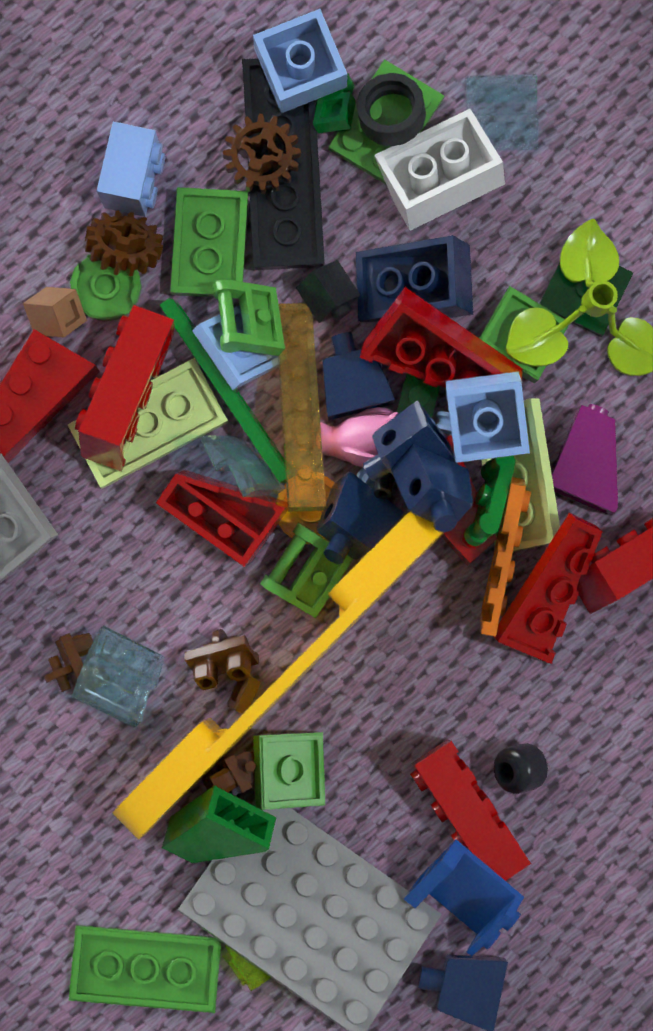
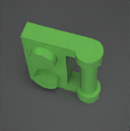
[213,279,285,356]
[260,522,353,618]

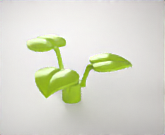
[505,219,653,376]

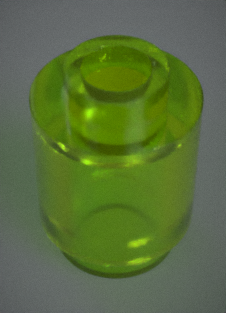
[222,945,271,991]

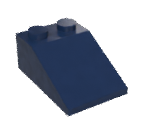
[356,235,473,322]

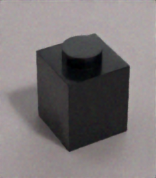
[296,260,360,323]

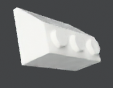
[375,109,505,231]

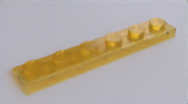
[278,303,326,512]

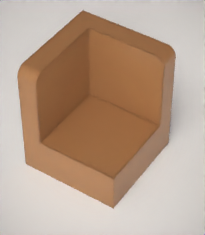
[23,287,87,338]

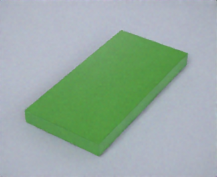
[69,925,221,1013]

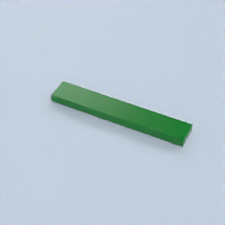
[160,298,295,484]

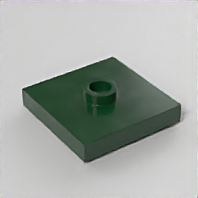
[539,262,634,337]

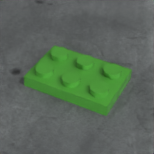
[329,59,444,184]
[170,187,249,299]

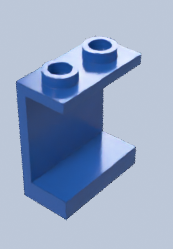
[404,839,524,957]

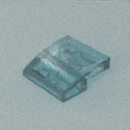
[465,74,538,151]
[201,435,285,497]
[72,625,165,728]

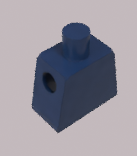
[323,332,395,421]
[363,401,458,482]
[391,444,473,532]
[317,471,404,564]
[418,954,508,1031]

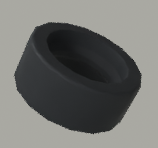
[356,73,426,146]

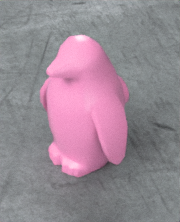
[315,407,399,467]

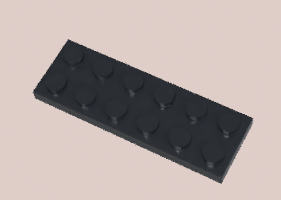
[242,58,325,271]

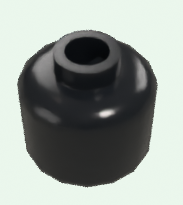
[493,743,548,794]

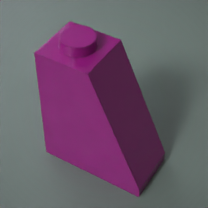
[551,404,618,516]

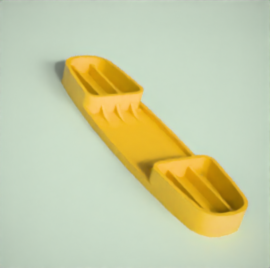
[112,511,444,840]

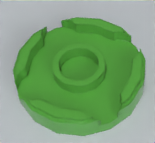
[70,254,142,322]

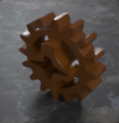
[223,114,301,194]
[85,210,163,277]

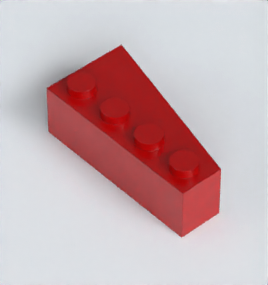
[359,287,523,388]
[75,305,174,472]
[0,329,100,463]
[410,739,531,881]

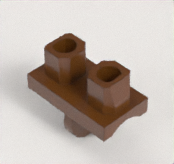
[184,629,259,690]
[44,633,109,702]
[203,751,256,796]

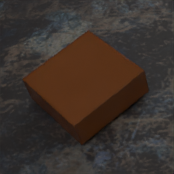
[227,677,261,714]

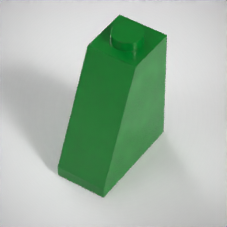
[162,785,277,863]

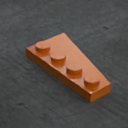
[480,477,531,637]

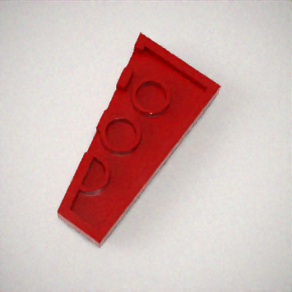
[493,513,603,664]

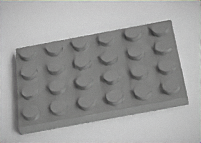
[177,799,442,1031]

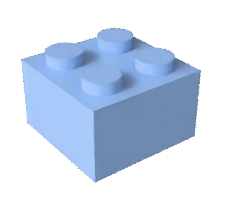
[253,9,347,113]
[97,121,165,217]
[445,371,530,463]

